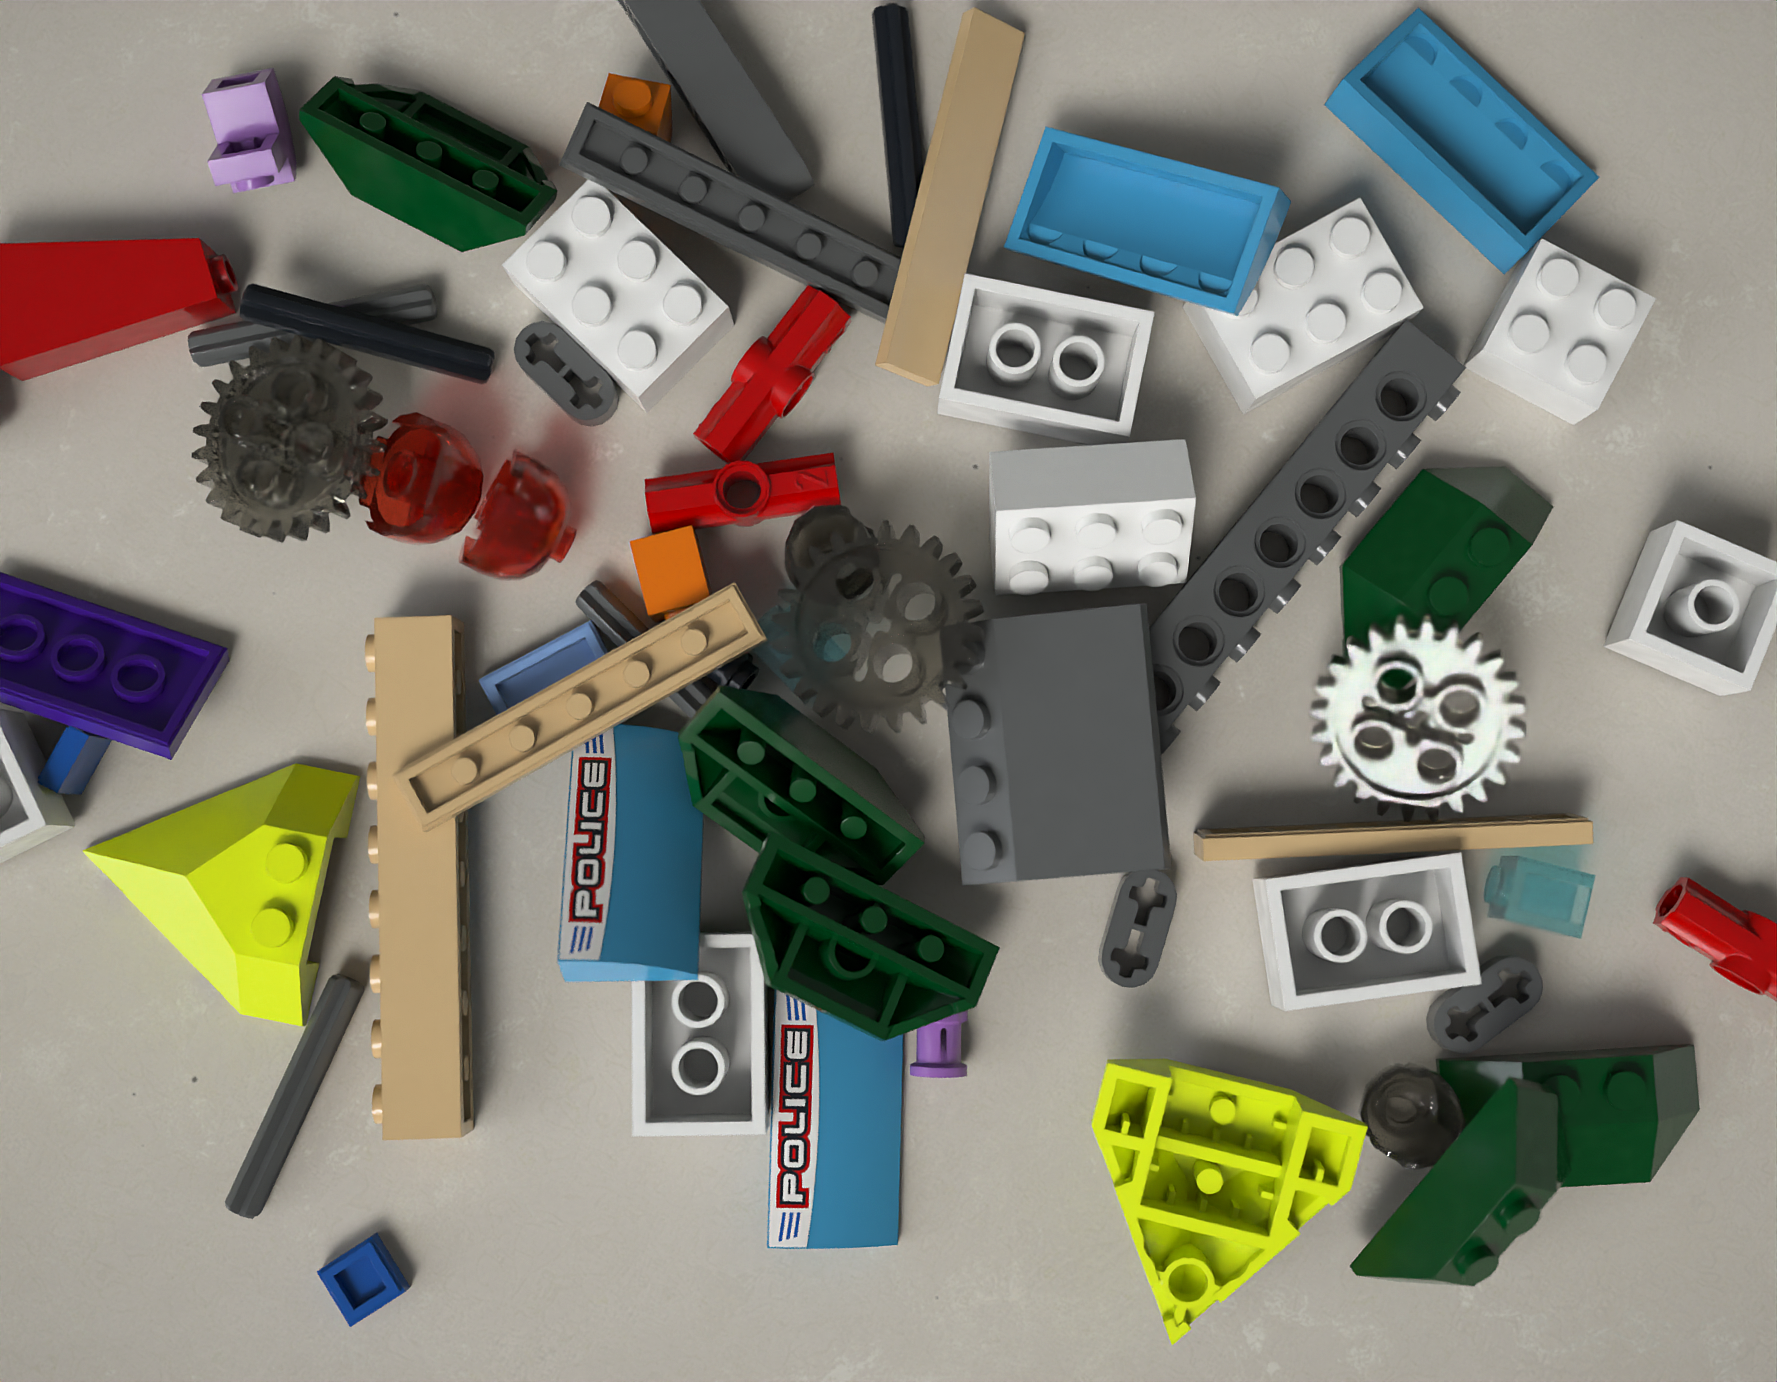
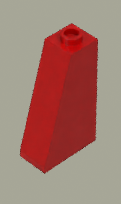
[0,238,238,381]

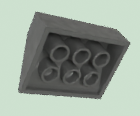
[940,604,1172,885]

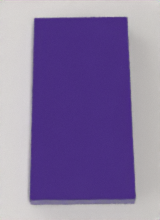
[0,572,230,760]

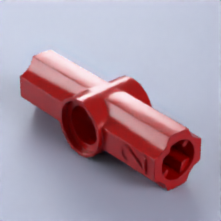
[693,285,851,464]
[644,452,842,535]
[1653,877,1777,1002]

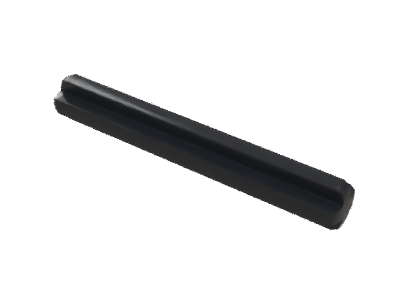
[872,3,923,249]
[240,283,495,384]

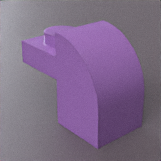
[202,68,297,193]

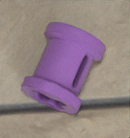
[910,1010,968,1078]

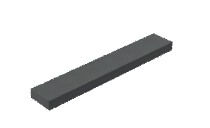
[559,102,902,324]

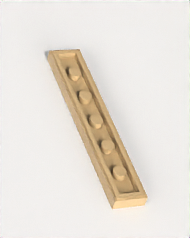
[875,7,1025,387]
[391,582,768,832]
[1193,813,1594,861]

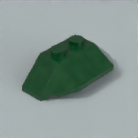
[299,76,558,252]
[1339,466,1553,698]
[678,686,925,886]
[741,831,1000,1041]
[1436,1044,1700,1188]
[1349,1076,1571,1286]

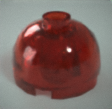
[358,412,484,545]
[458,448,577,581]

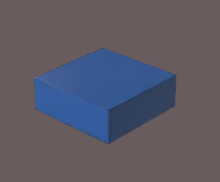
[38,726,112,795]
[317,1233,410,1327]

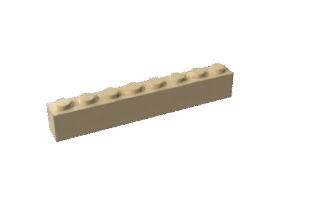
[365,615,474,1141]

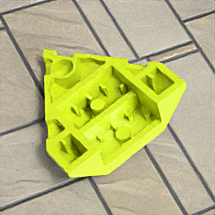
[82,763,360,1026]
[1091,1058,1368,1345]

